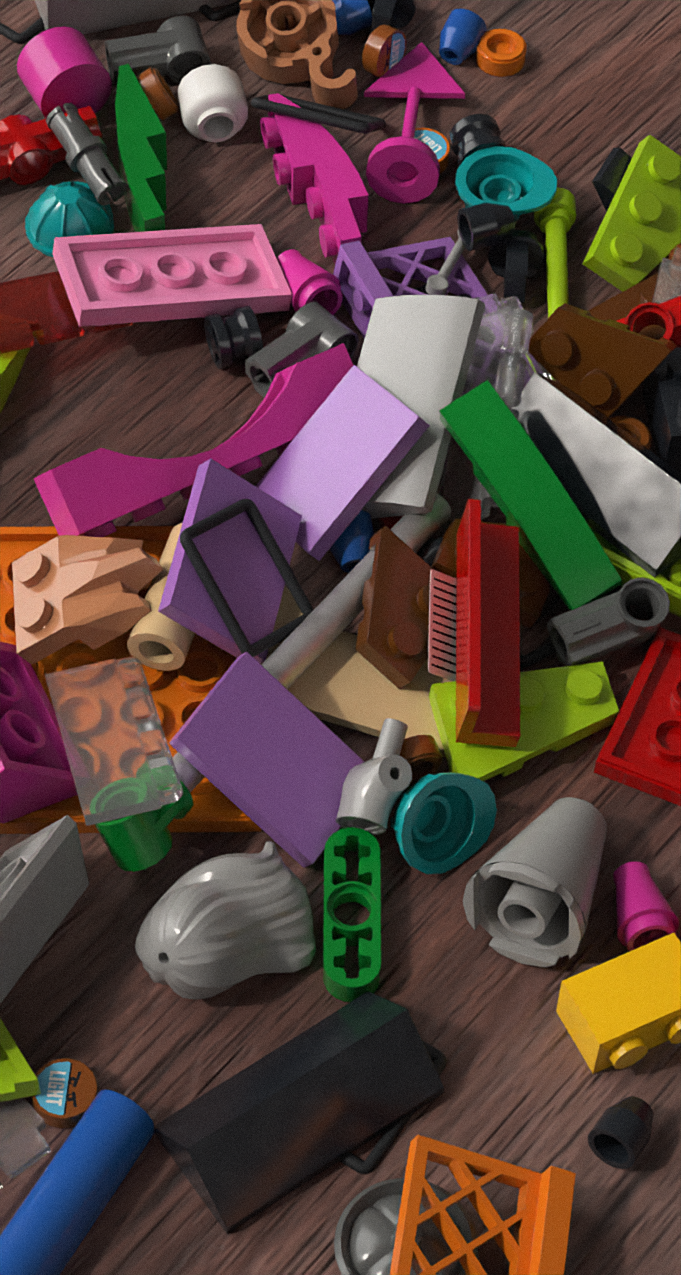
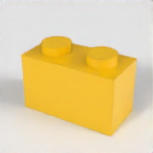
[556,933,681,1074]

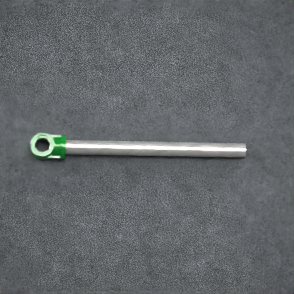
[90,493,451,872]

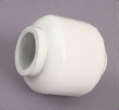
[178,64,248,143]

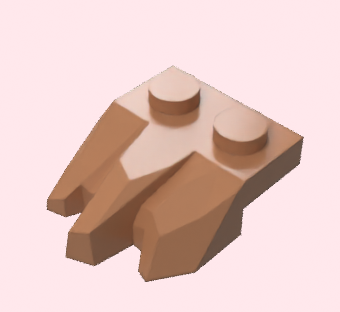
[12,535,164,664]

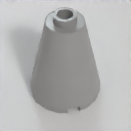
[462,797,607,967]

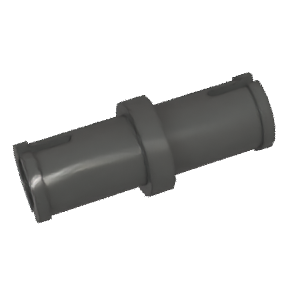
[46,103,128,205]

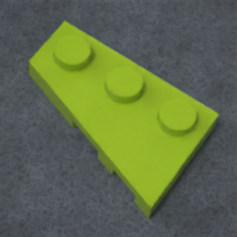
[582,135,681,292]

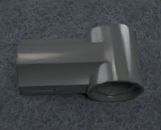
[104,16,212,85]
[245,302,359,398]
[547,577,670,666]

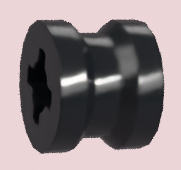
[448,113,507,166]
[204,306,263,369]

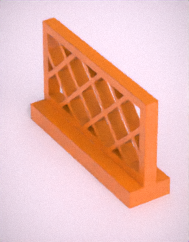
[390,1134,576,1275]

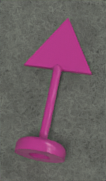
[364,42,465,204]

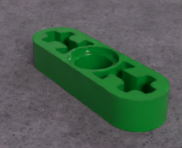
[323,827,381,1002]

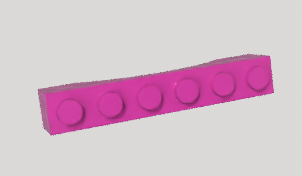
[33,343,353,537]

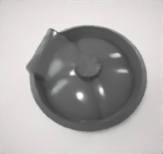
[334,1178,478,1275]

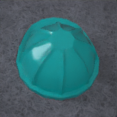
[455,146,557,221]
[25,181,114,257]
[390,772,497,874]

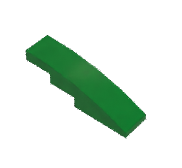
[115,64,167,232]
[439,380,622,611]

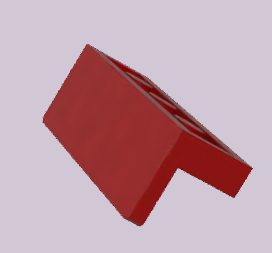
[456,499,520,747]

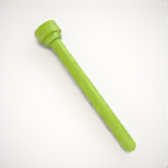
[534,187,576,383]

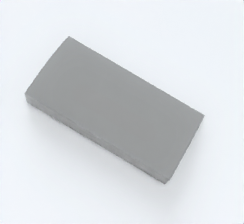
[357,295,486,519]

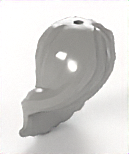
[135,841,316,999]

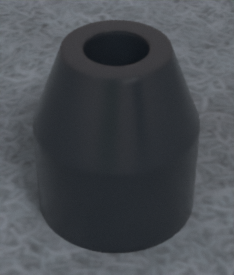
[457,203,515,251]
[588,1096,654,1169]

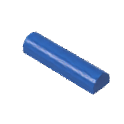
[0,1089,155,1275]

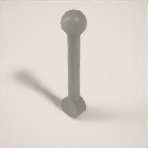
[425,230,465,295]

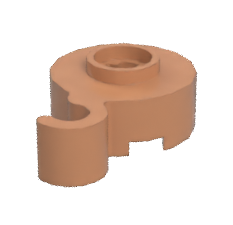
[236,0,358,109]

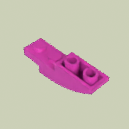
[260,93,369,264]

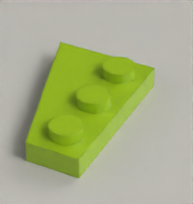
[428,661,619,781]

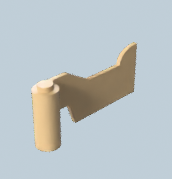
[127,523,452,757]

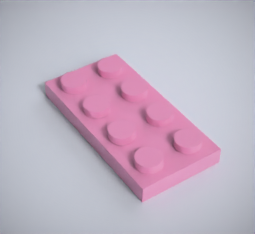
[52,224,292,327]

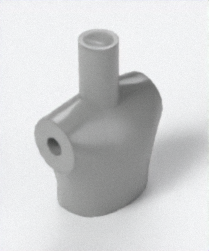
[335,718,412,835]

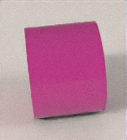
[17,26,112,118]

